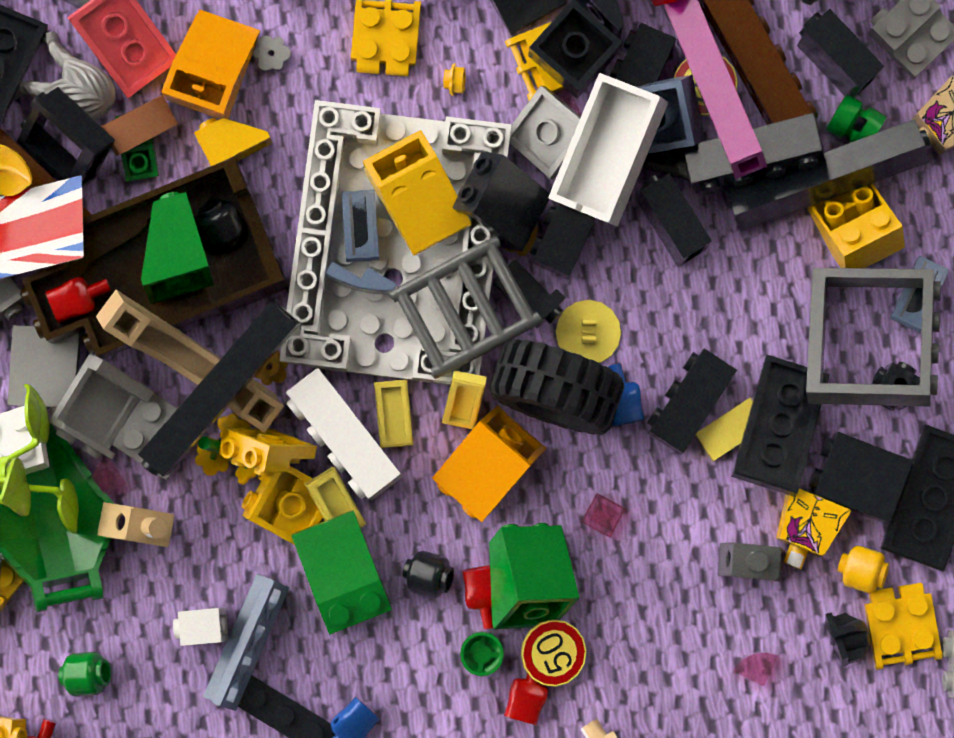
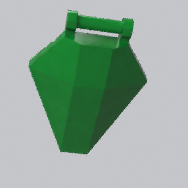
[0,424,114,613]

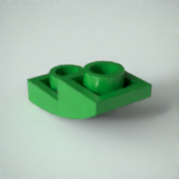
[115,115,159,182]

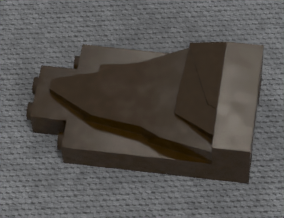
[21,157,289,359]

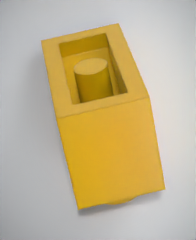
[194,118,273,166]

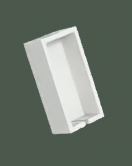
[548,73,669,227]
[286,368,403,501]

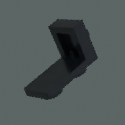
[493,260,566,329]

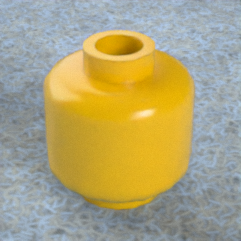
[837,545,890,594]

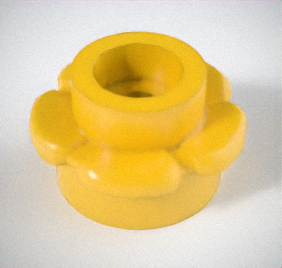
[443,63,466,96]

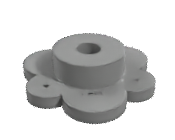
[253,36,291,71]

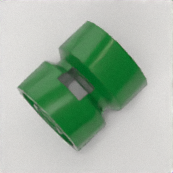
[825,94,887,143]
[460,631,504,676]

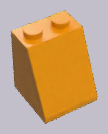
[432,405,547,522]

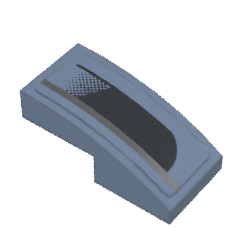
[342,190,379,262]
[890,255,949,333]
[326,262,397,295]

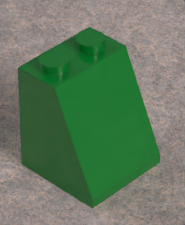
[141,192,214,304]
[489,523,580,629]

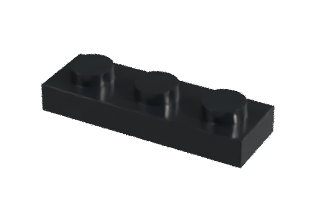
[238,675,333,738]

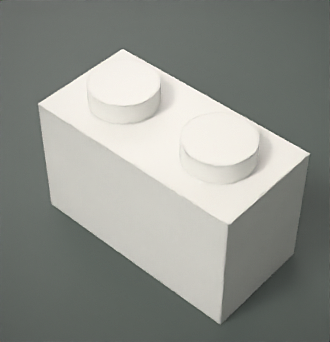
[173,608,228,646]

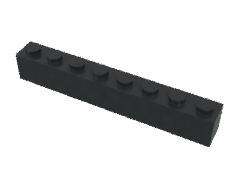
[530,22,676,280]

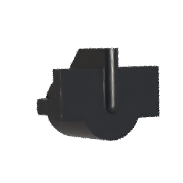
[825,612,871,667]

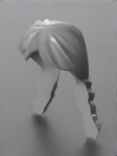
[14,31,116,121]

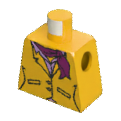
[776,488,851,570]

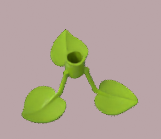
[0,384,79,534]

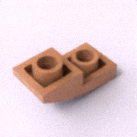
[101,95,178,156]

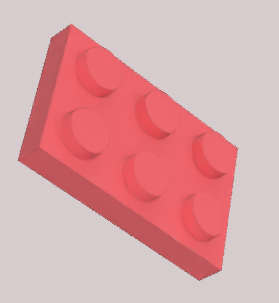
[67,0,176,98]

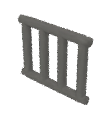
[389,236,543,379]

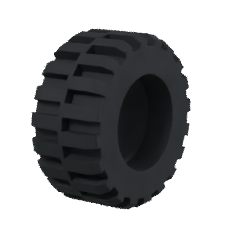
[489,339,625,435]

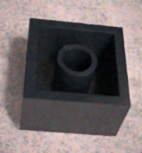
[528,0,623,99]

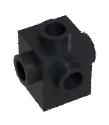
[871,361,920,411]

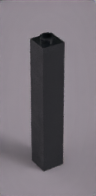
[725,120,931,231]
[138,301,301,477]

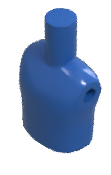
[608,363,645,427]
[331,696,380,738]

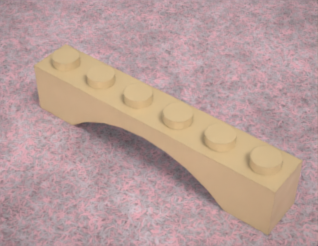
[96,290,284,433]

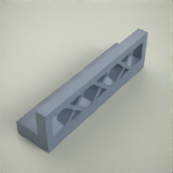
[203,574,290,711]

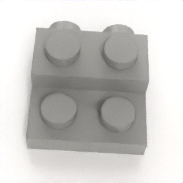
[868,0,954,79]

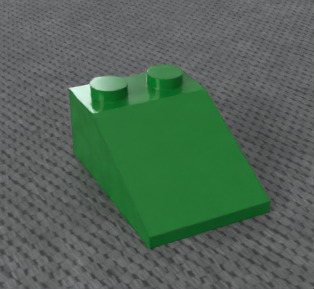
[291,510,392,635]

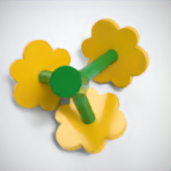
[195,413,258,485]

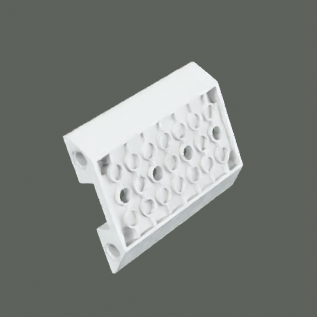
[280,100,511,385]

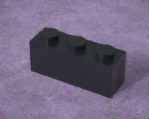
[647,348,737,455]

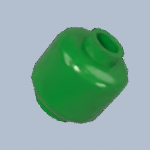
[58,652,111,697]

